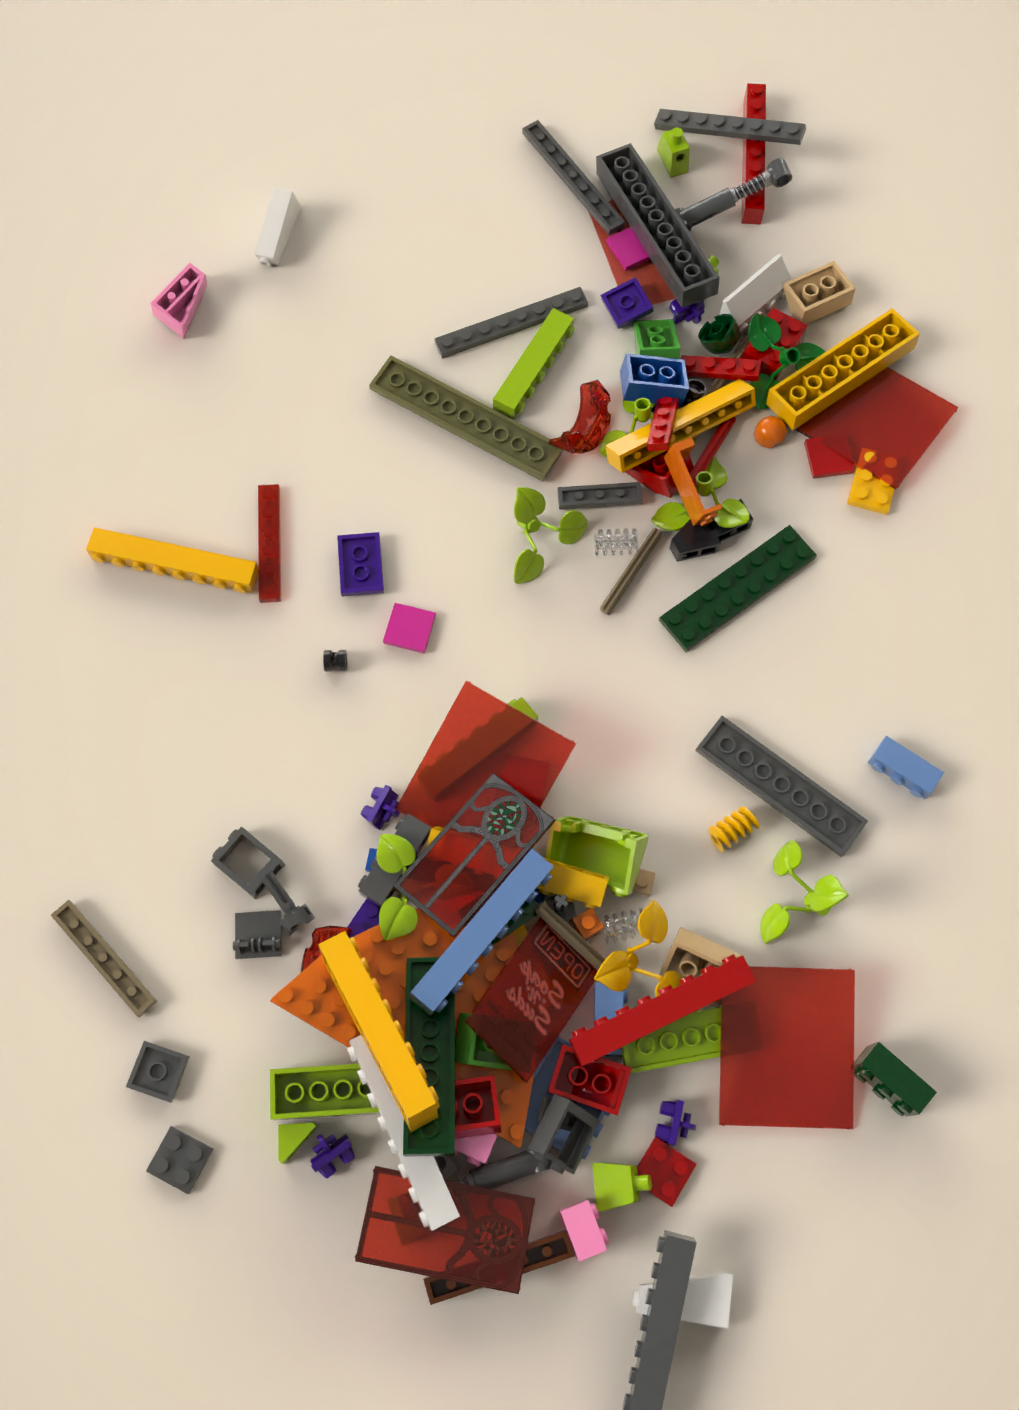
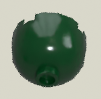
[698,314,740,355]

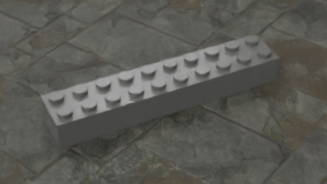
[596,143,720,308]

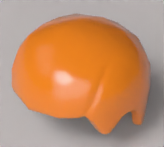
[753,416,787,448]

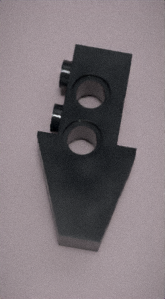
[669,499,753,562]

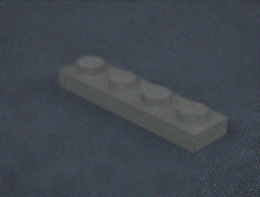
[557,482,642,510]

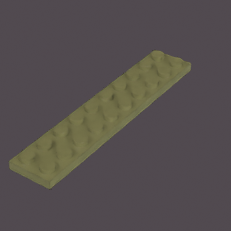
[369,355,564,482]

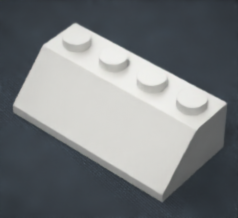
[720,254,792,334]

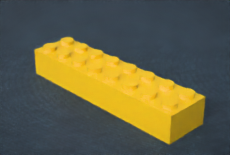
[766,308,920,431]
[318,931,440,1132]

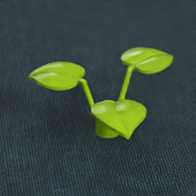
[599,398,696,457]
[651,456,750,531]
[514,487,588,584]
[376,834,474,941]
[760,840,849,944]

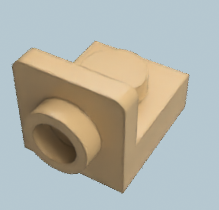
[633,869,656,896]

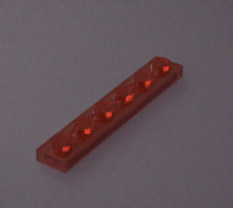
[258,484,281,603]

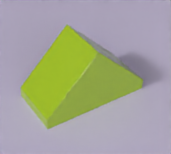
[278,1123,319,1164]

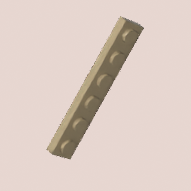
[51,899,158,1018]

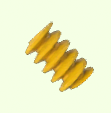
[708,806,760,852]

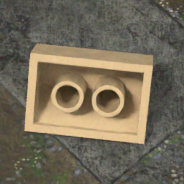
[783,261,856,325]
[659,927,742,1006]

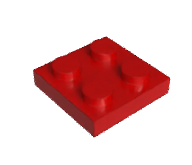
[637,1137,697,1207]

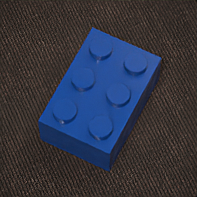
[620,353,689,406]

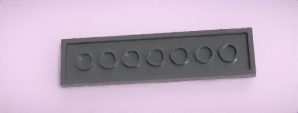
[695,716,868,857]

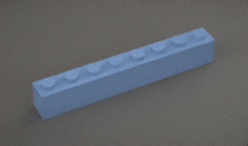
[409,849,554,1016]

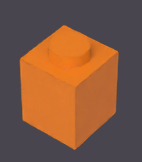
[571,908,604,941]

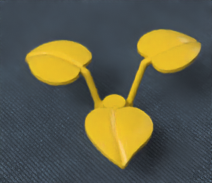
[594,900,683,997]

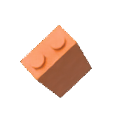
[664,437,722,527]

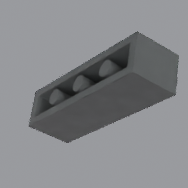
[358,814,431,907]

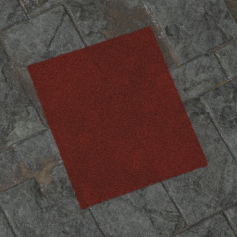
[795,367,958,490]
[396,681,577,850]
[719,966,855,1130]

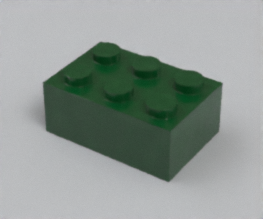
[850,1042,937,1117]

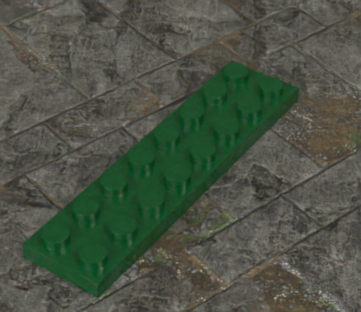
[659,525,817,652]
[403,957,455,1157]

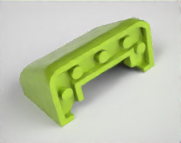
[545,816,649,897]

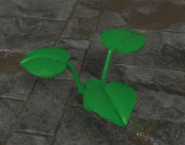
[748,313,826,410]

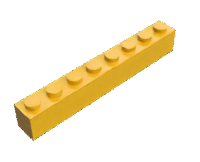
[606,379,756,473]
[86,527,260,593]
[426,826,610,909]

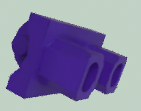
[670,298,707,325]
[360,785,400,830]
[654,1100,696,1146]
[310,1133,355,1179]

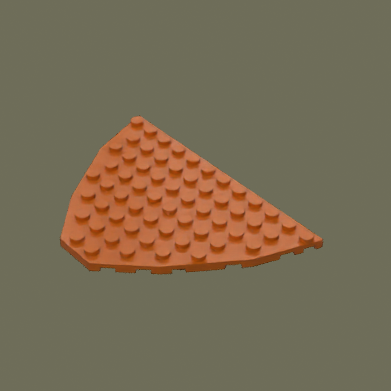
[270,895,535,1148]

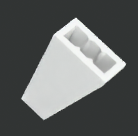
[255,187,301,266]
[632,1272,733,1329]

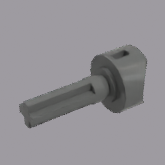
[261,871,315,936]
[546,894,575,924]

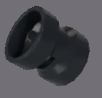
[683,379,706,406]
[323,650,347,672]

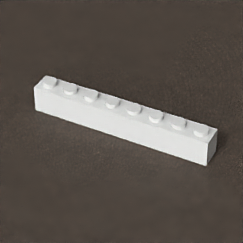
[347,1035,460,1231]

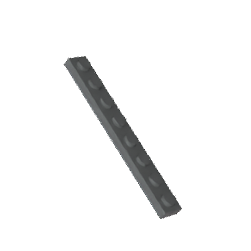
[654,109,806,145]
[522,120,625,235]
[434,287,588,359]

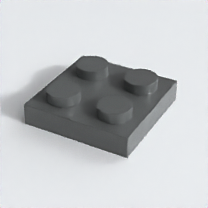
[126,1041,190,1103]
[146,1126,214,1194]

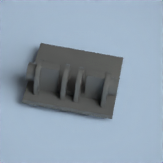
[233,910,282,959]

